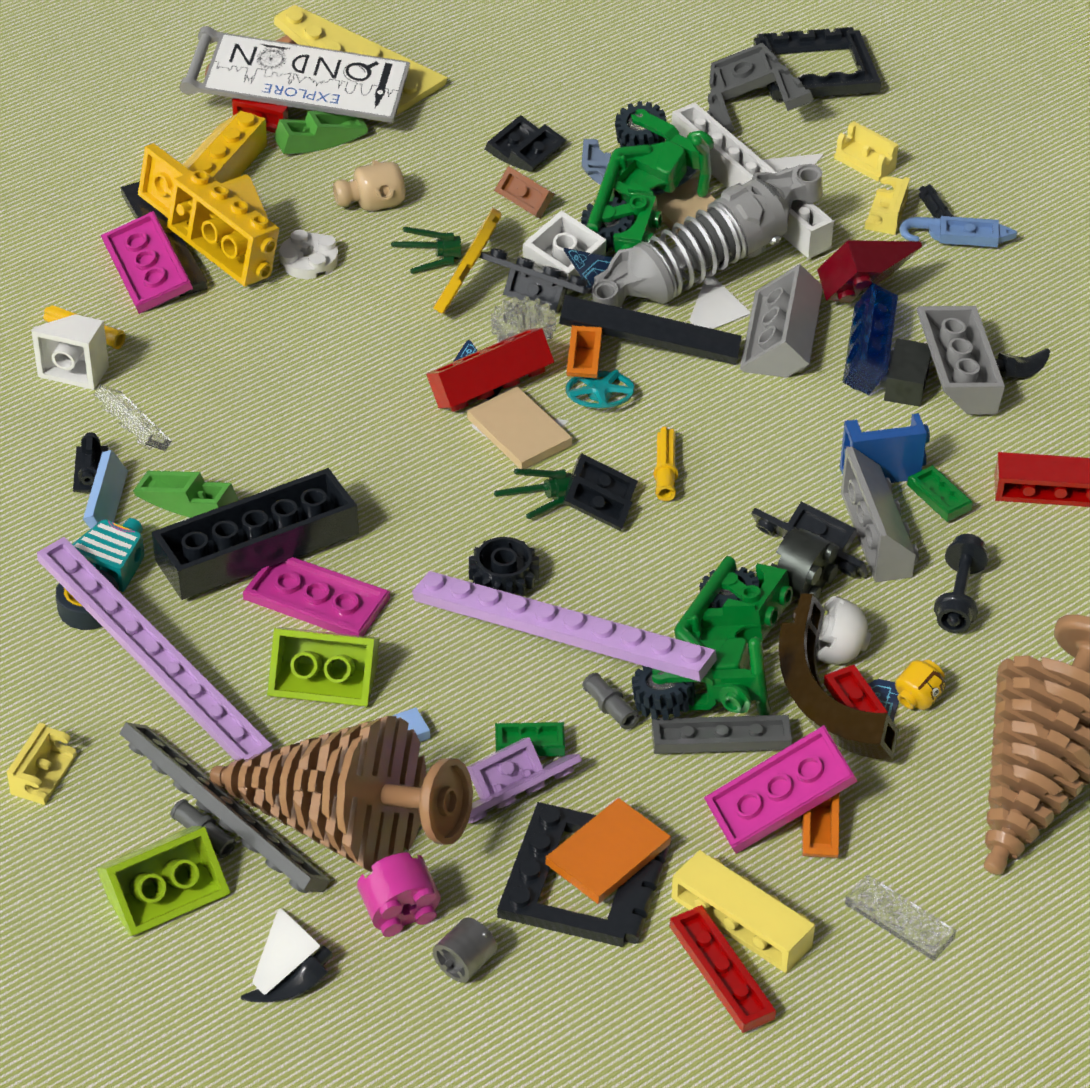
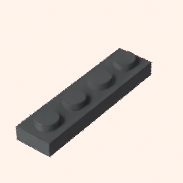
[651,715,792,754]

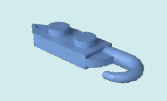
[899,216,1017,247]

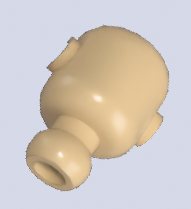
[333,160,405,211]

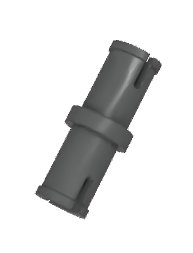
[582,673,639,730]
[170,799,236,858]

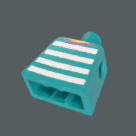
[72,518,145,592]

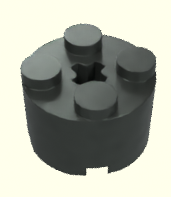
[771,528,839,600]

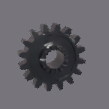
[468,537,539,596]

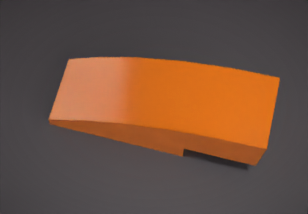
[567,325,603,378]
[801,793,839,858]

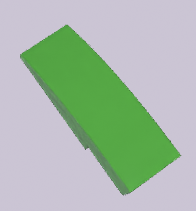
[274,111,368,154]
[133,470,239,518]

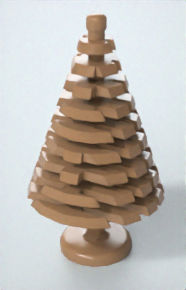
[984,614,1090,875]
[210,716,473,872]

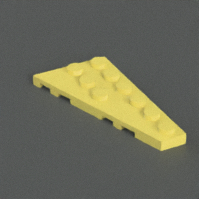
[274,4,448,117]

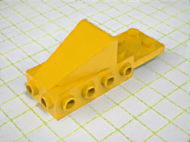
[138,143,280,287]

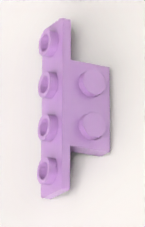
[467,737,582,824]

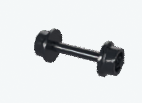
[934,534,989,633]

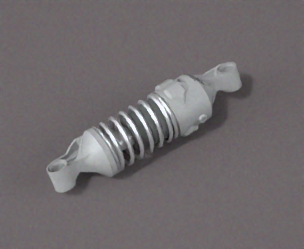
[592,164,823,308]

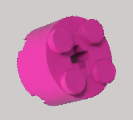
[357,852,441,937]

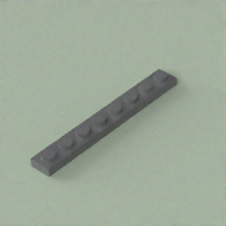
[119,722,331,893]

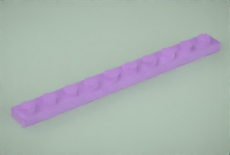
[37,537,272,760]
[412,571,717,682]

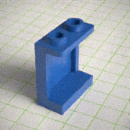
[839,413,930,483]

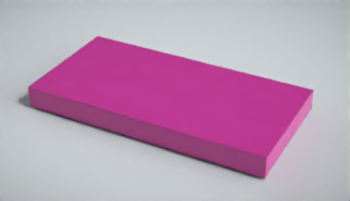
[101,211,193,314]
[243,557,390,636]
[704,725,857,854]

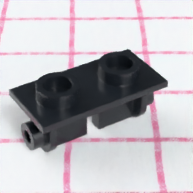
[73,432,108,492]

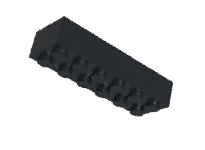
[151,468,359,600]

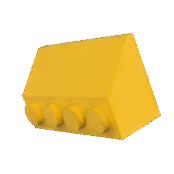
[183,111,267,183]

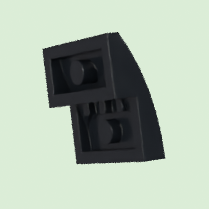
[485,115,566,172]
[563,453,638,531]

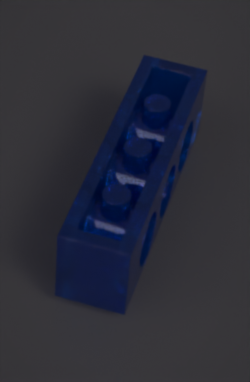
[843,283,898,395]

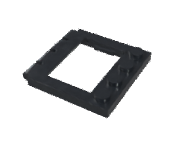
[753,27,881,101]
[497,802,672,947]

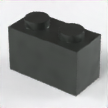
[880,338,931,407]

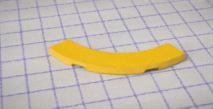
[433,207,502,314]

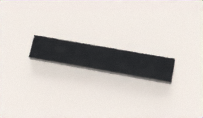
[121,182,208,297]
[559,295,742,365]

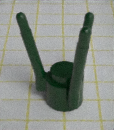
[391,227,462,274]
[494,468,571,519]

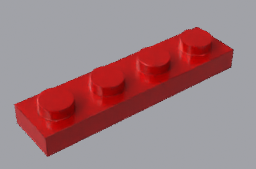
[669,905,776,1033]

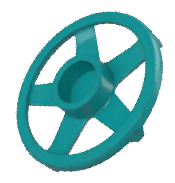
[565,369,635,408]

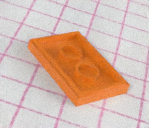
[546,798,671,904]

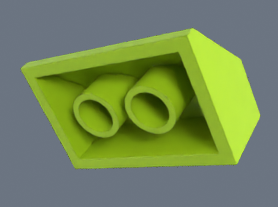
[267,627,380,707]
[96,826,231,936]

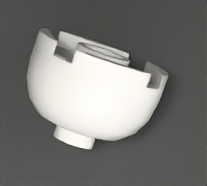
[816,596,871,665]

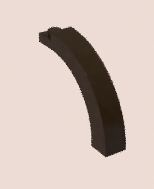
[779,593,899,760]

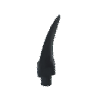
[995,348,1050,379]
[241,946,333,1002]

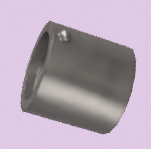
[433,917,497,983]

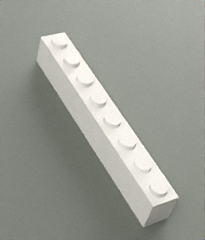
[671,102,834,259]

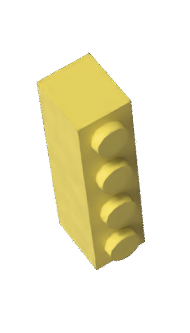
[671,850,815,974]

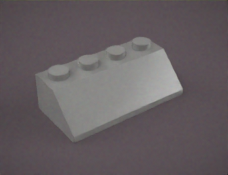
[740,264,823,378]
[917,306,1005,415]
[841,447,919,582]

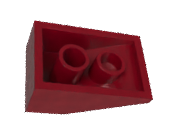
[817,240,922,303]

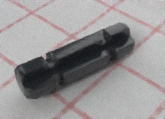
[919,184,954,218]

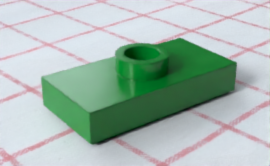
[907,465,973,522]
[495,722,565,757]

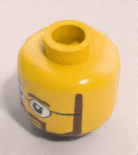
[895,659,946,710]

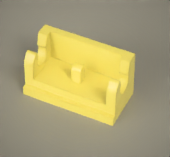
[834,121,899,182]
[864,176,910,235]
[7,722,77,805]

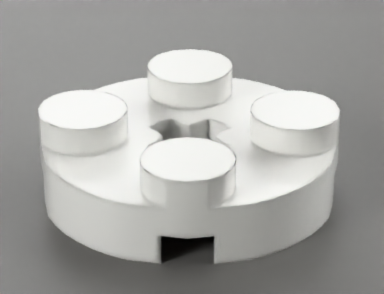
[279,230,338,279]

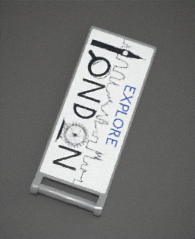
[179,26,410,123]

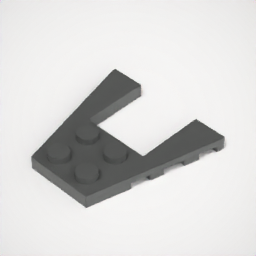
[707,43,814,133]

